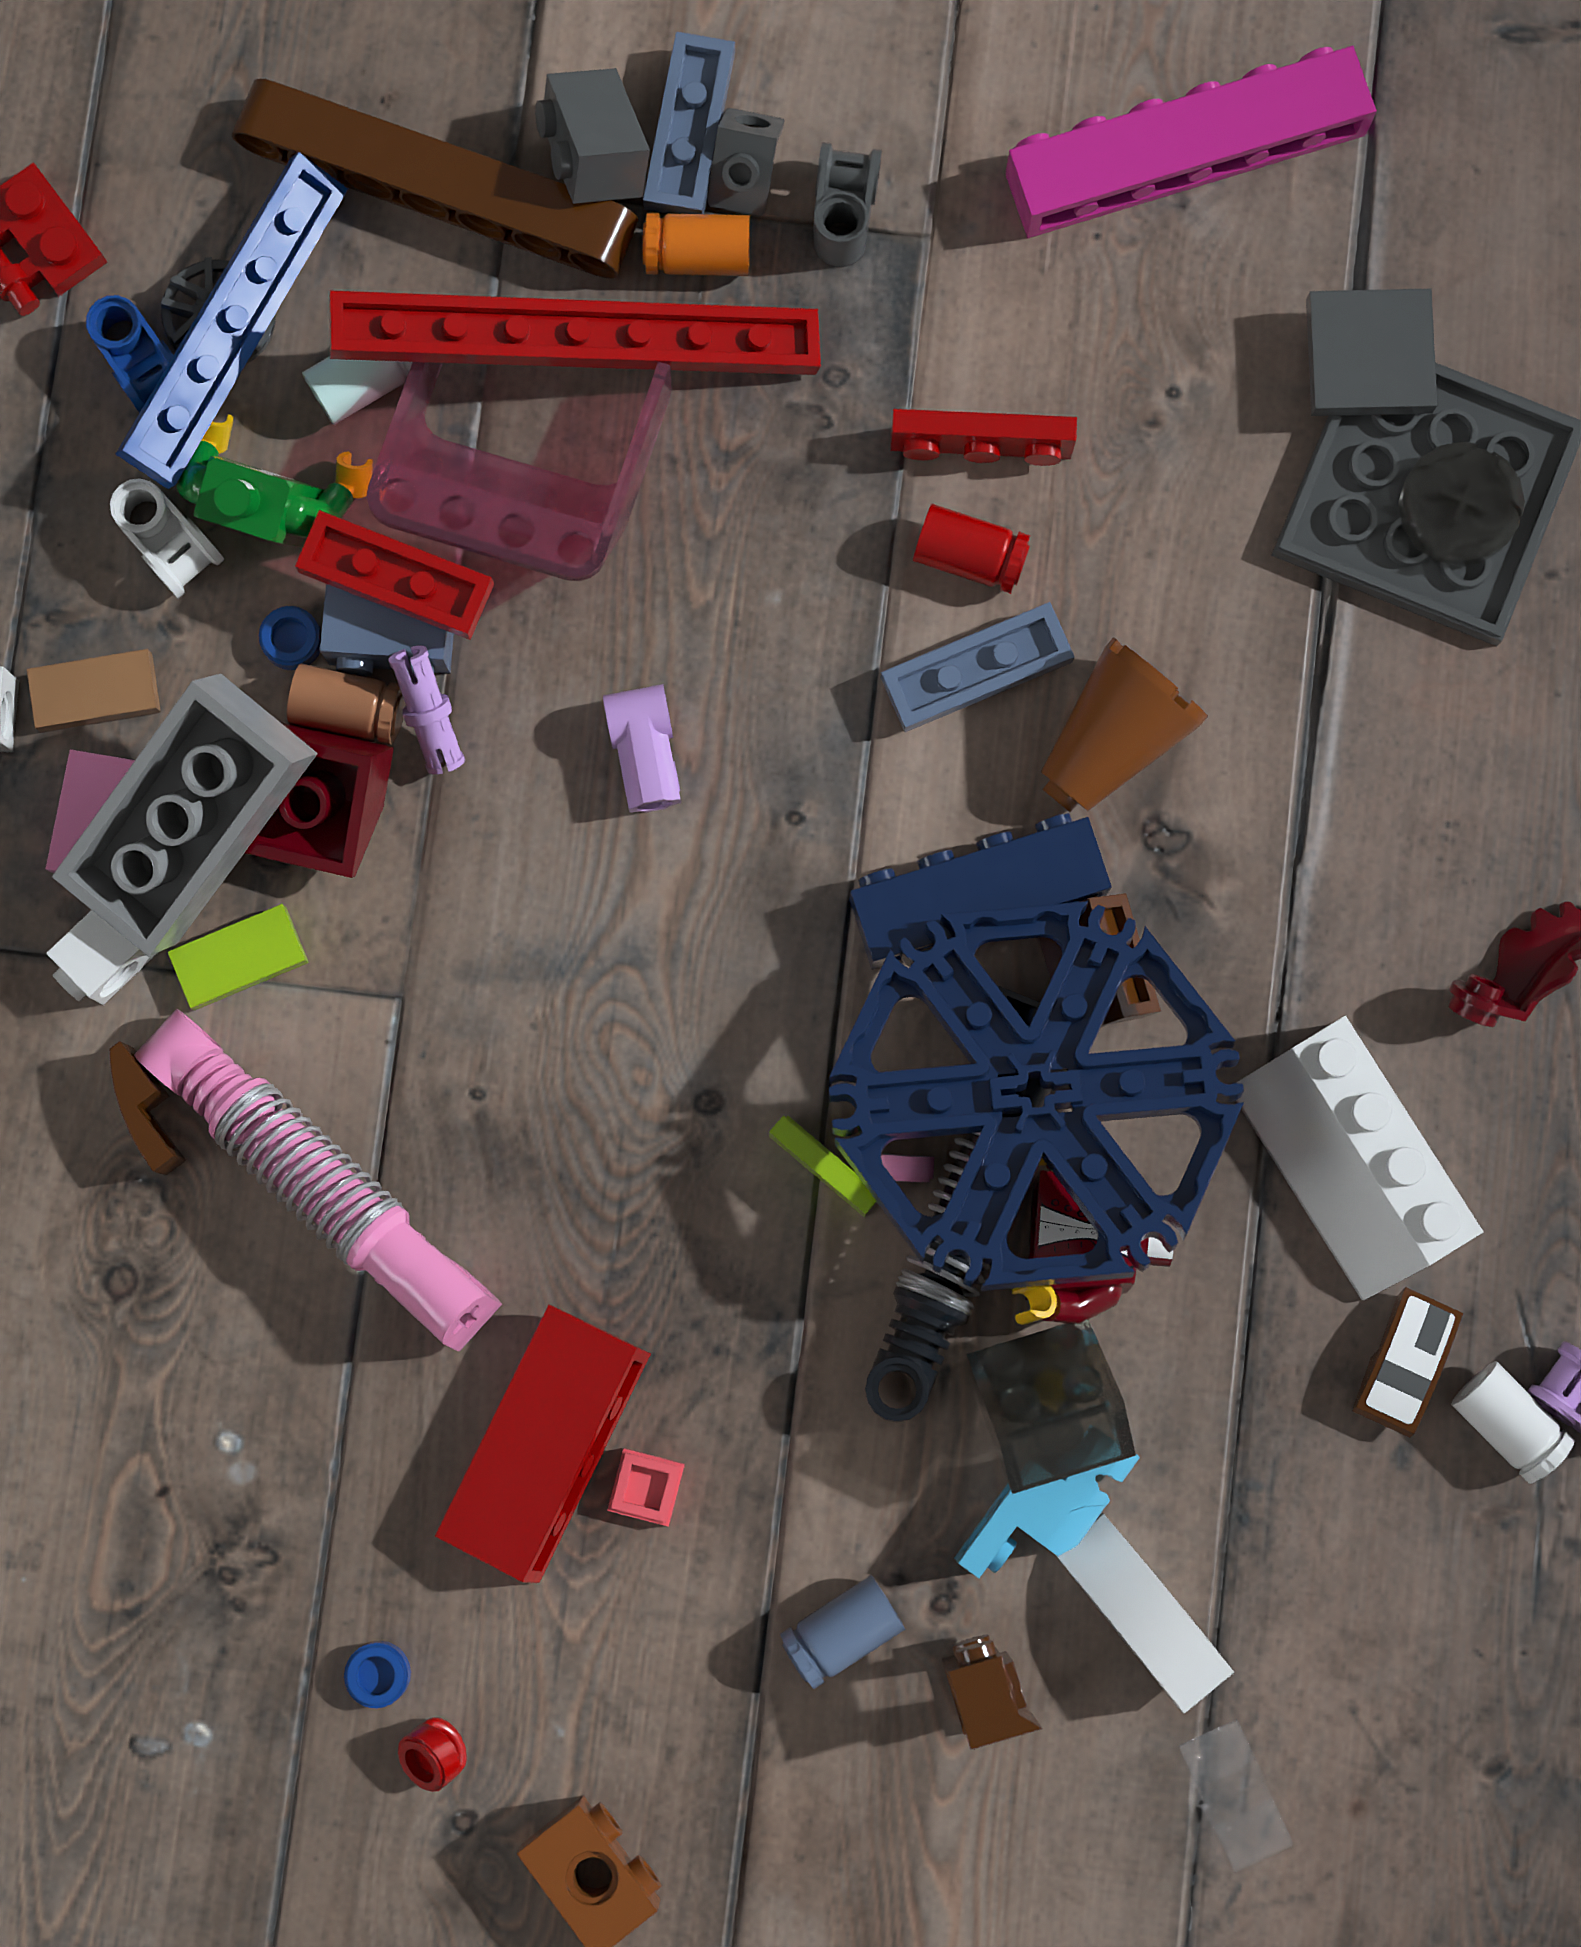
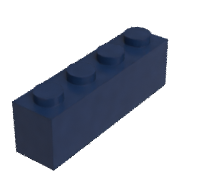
[849,813,1112,970]

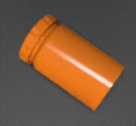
[643,213,750,276]

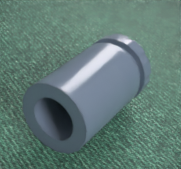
[780,1575,906,1689]

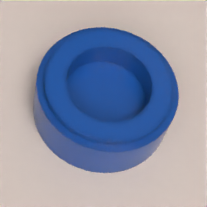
[259,606,322,670]
[344,1641,411,1708]

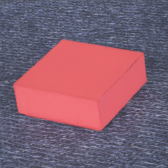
[607,1448,685,1527]

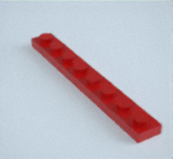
[329,290,821,375]

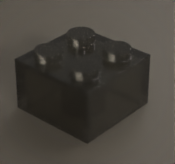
[966,1319,1136,1494]

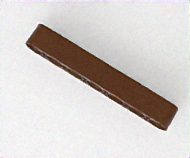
[232,78,639,279]

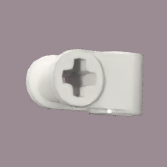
[110,478,224,599]

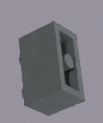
[535,68,650,204]

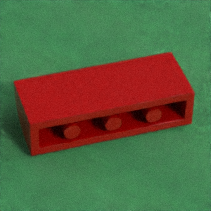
[435,1304,651,1583]

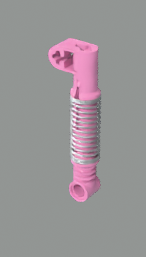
[134,1009,502,1352]

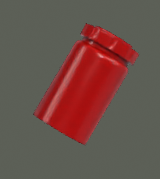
[913,503,1030,594]

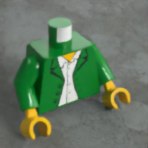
[176,414,373,548]

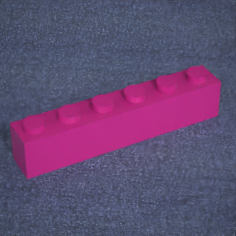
[1005,46,1377,239]

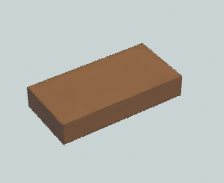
[27,649,161,733]

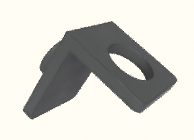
[707,108,785,216]

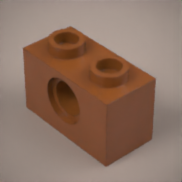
[516,1795,662,1947]

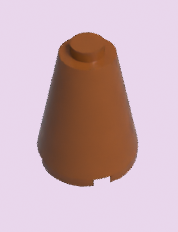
[1041,637,1208,813]

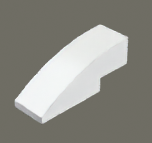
[1056,1513,1234,1714]

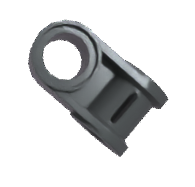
[813,142,882,267]

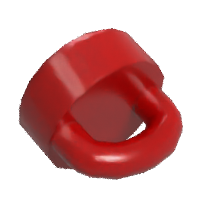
[398,1717,467,1792]

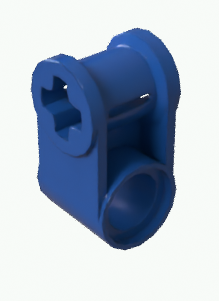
[86,295,174,413]

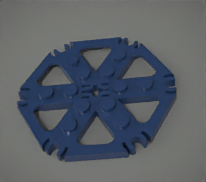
[829,901,1244,1291]

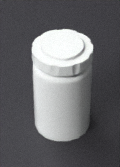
[1451,1361,1575,1484]

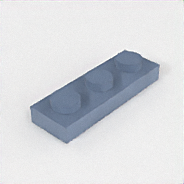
[643,32,735,214]
[881,602,1075,733]

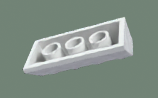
[1236,1015,1483,1300]

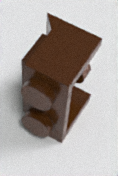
[942,1635,1042,1750]

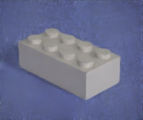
[52,673,318,957]

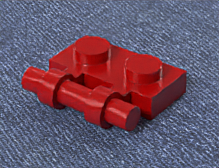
[0,162,108,316]

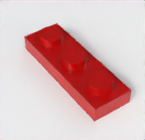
[891,409,1077,466]
[295,510,494,640]

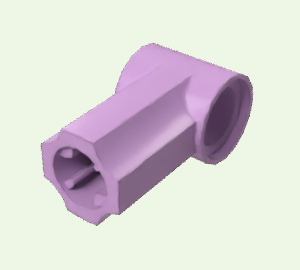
[603,684,681,813]

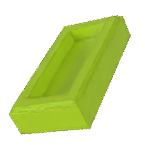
[168,904,309,1011]
[769,1115,877,1217]

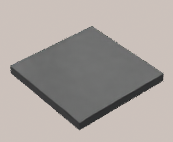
[1271,362,1581,646]

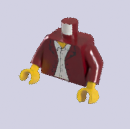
[1012,1159,1173,1325]

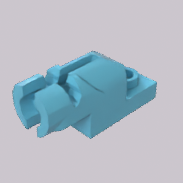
[954,1421,1140,1578]

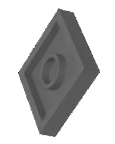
[1306,289,1437,416]

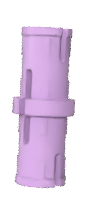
[388,646,465,774]

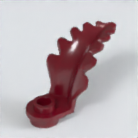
[1448,901,1581,1027]

